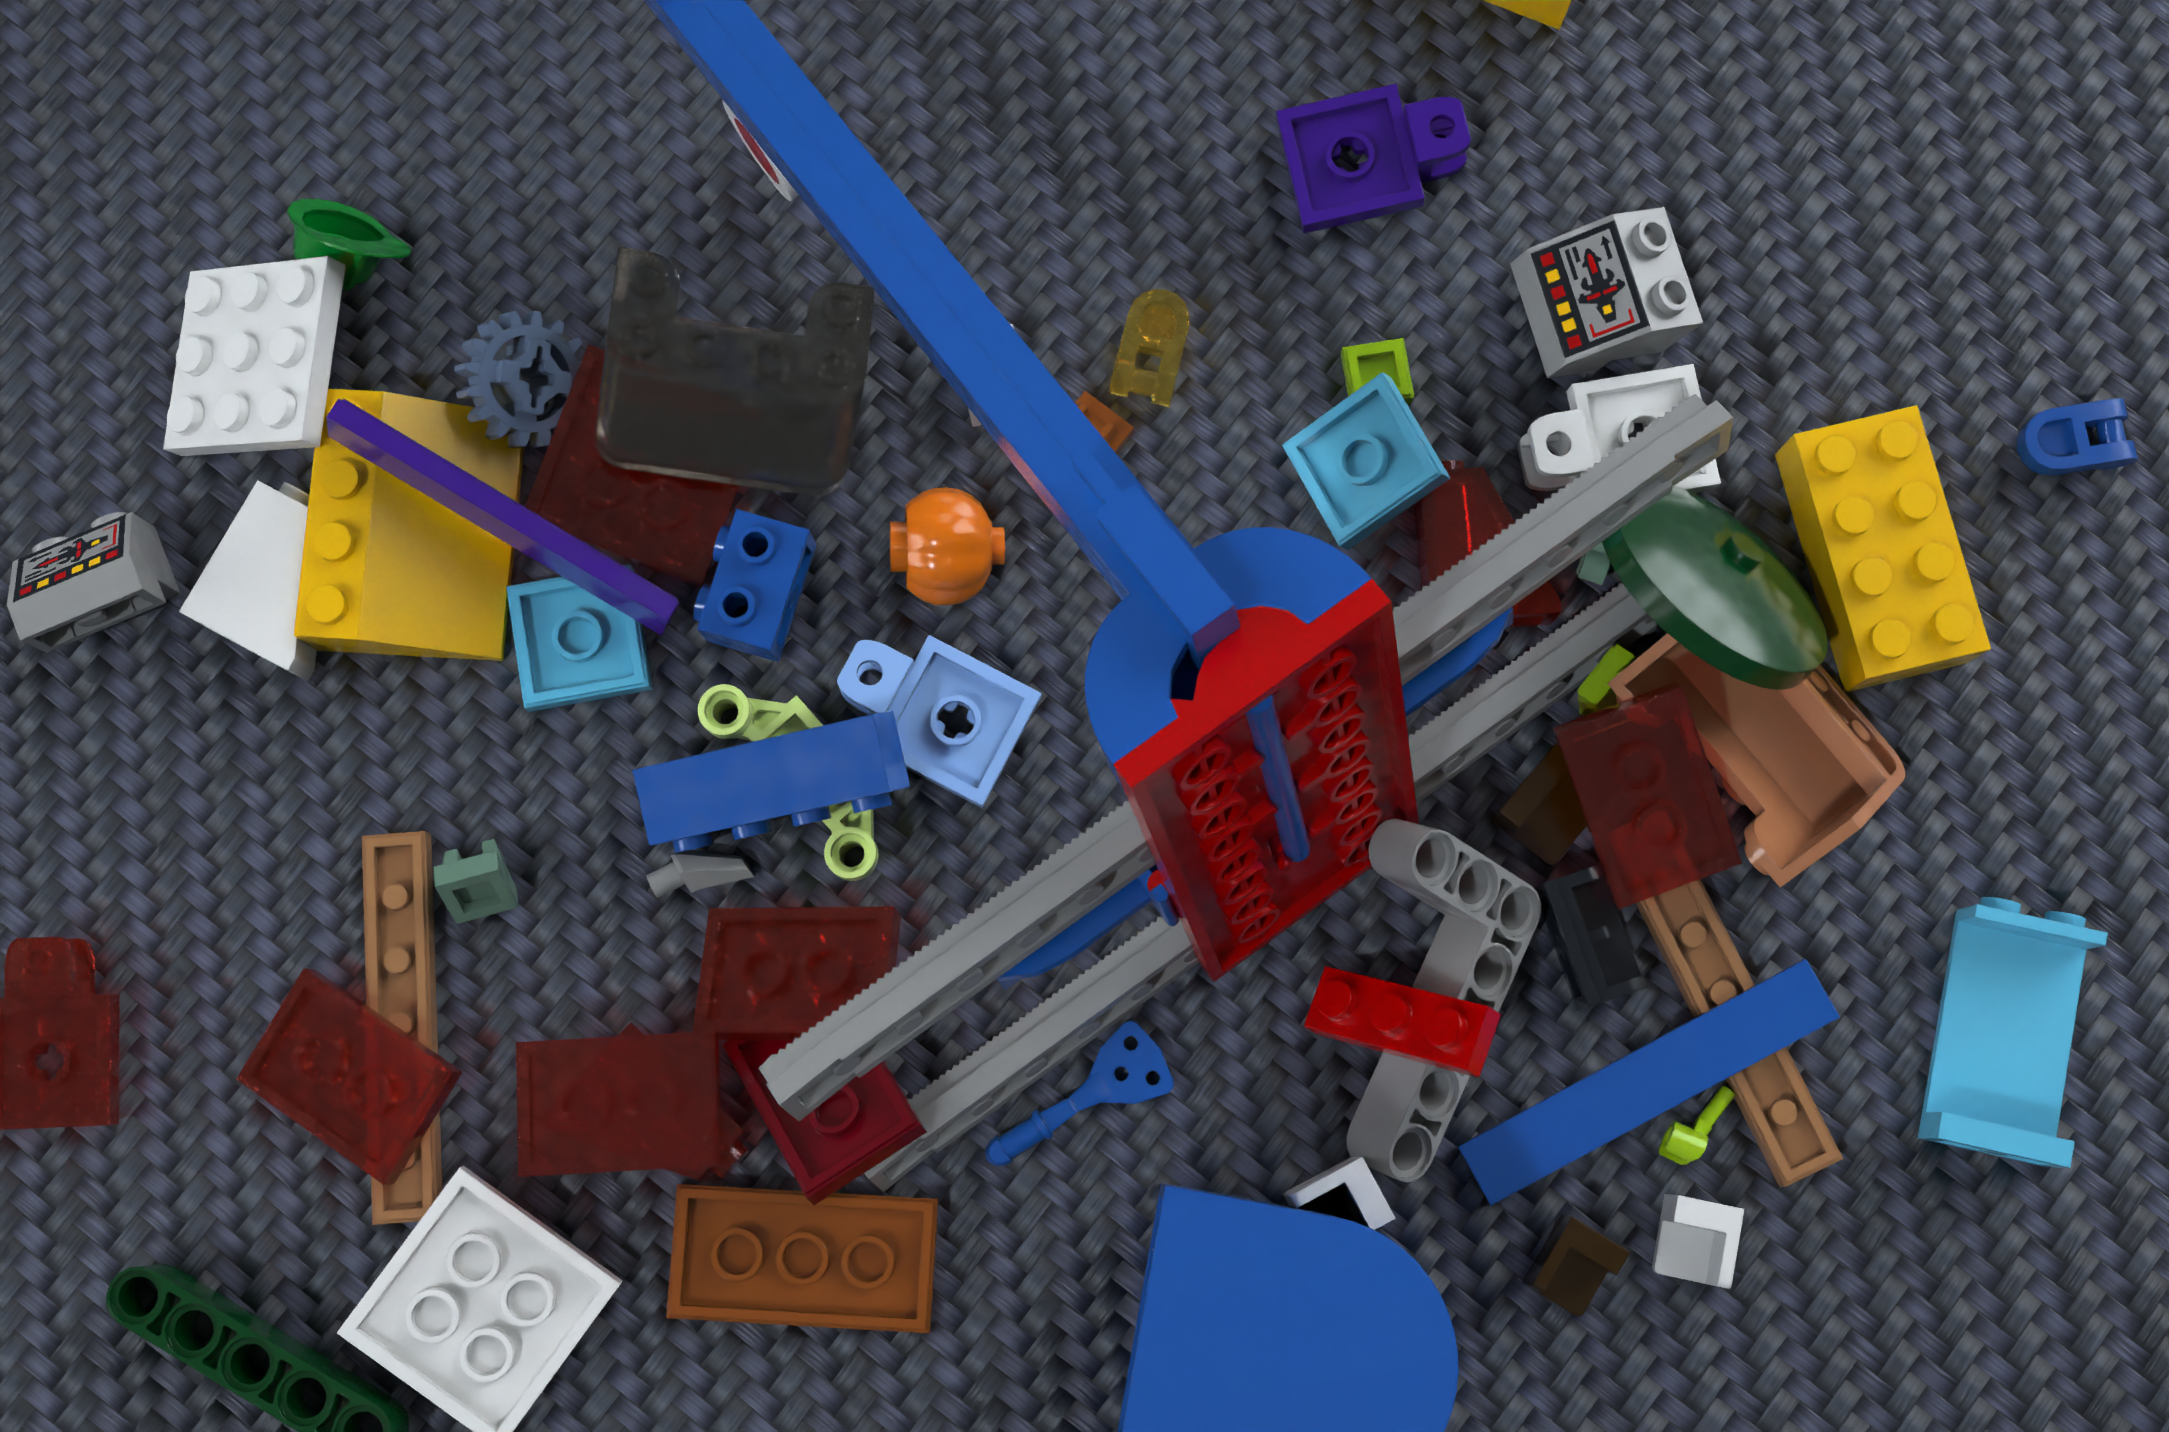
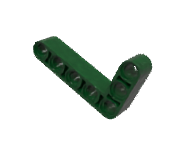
[106,1264,409,1432]

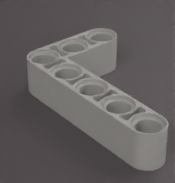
[1347,818,1541,1182]

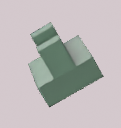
[434,839,519,924]

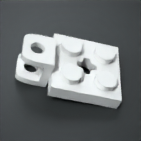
[1517,364,1721,493]

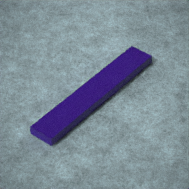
[326,399,679,636]

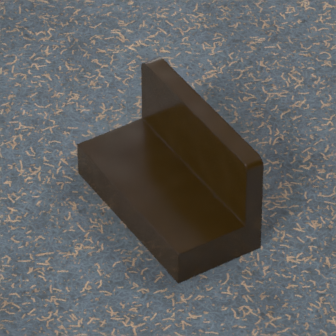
[1491,714,1630,867]

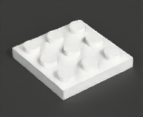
[163,256,346,456]
[337,1166,623,1432]

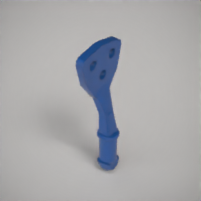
[985,1020,1174,1166]

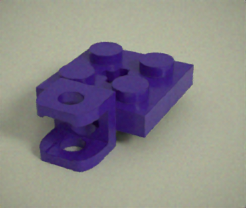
[1276,83,1471,234]

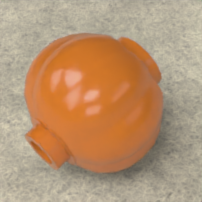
[890,487,1005,605]

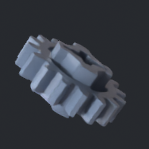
[454,311,594,448]

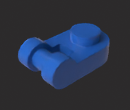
[2017,398,2138,476]

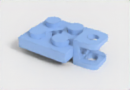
[837,635,1042,808]

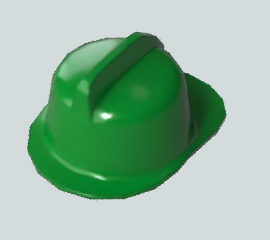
[287,199,411,292]

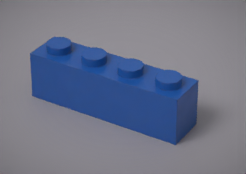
[632,711,910,853]

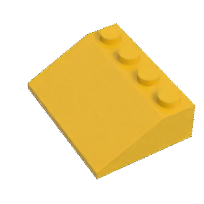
[294,389,524,661]

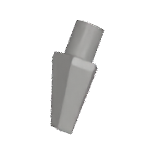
[646,850,755,898]

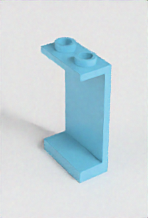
[1918,897,2108,1168]

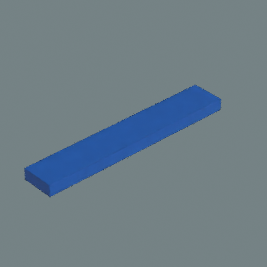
[1458,959,1840,1205]

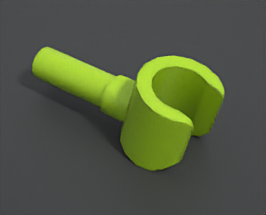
[1658,1086,1735,1165]

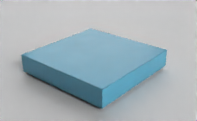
[1282,372,1450,550]
[506,564,653,712]

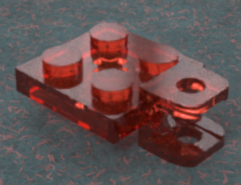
[0,937,120,1130]

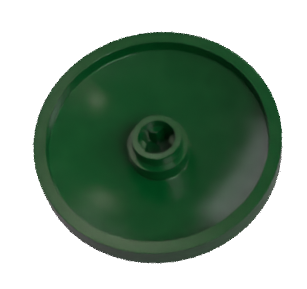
[1602,485,1827,690]

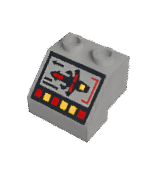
[1510,207,1703,378]
[7,512,181,653]

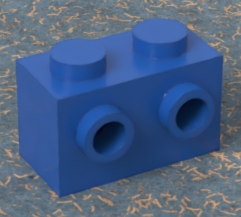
[693,509,817,662]

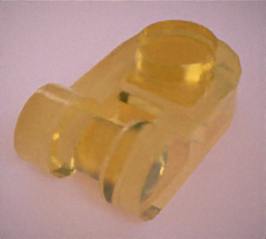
[1109,289,1190,408]

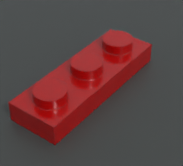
[1303,966,1501,1078]

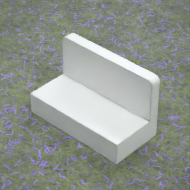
[1283,1157,1396,1230]

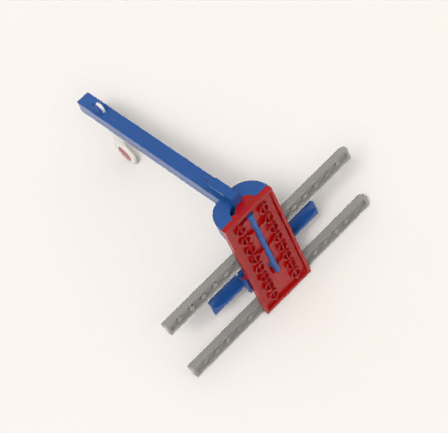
[644,0,1733,1192]

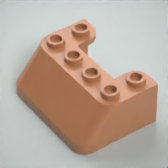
[1607,633,1906,887]

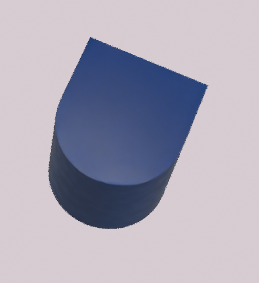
[1117,1183,1459,1432]

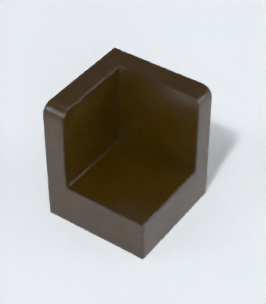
[1522,1215,1631,1316]

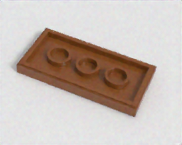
[666,1184,939,1333]

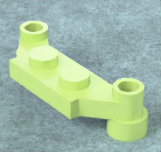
[698,684,879,881]

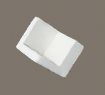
[1652,1194,1744,1289]

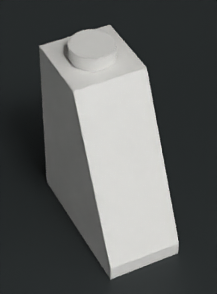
[179,480,317,682]

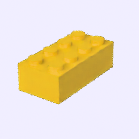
[1775,405,1991,693]

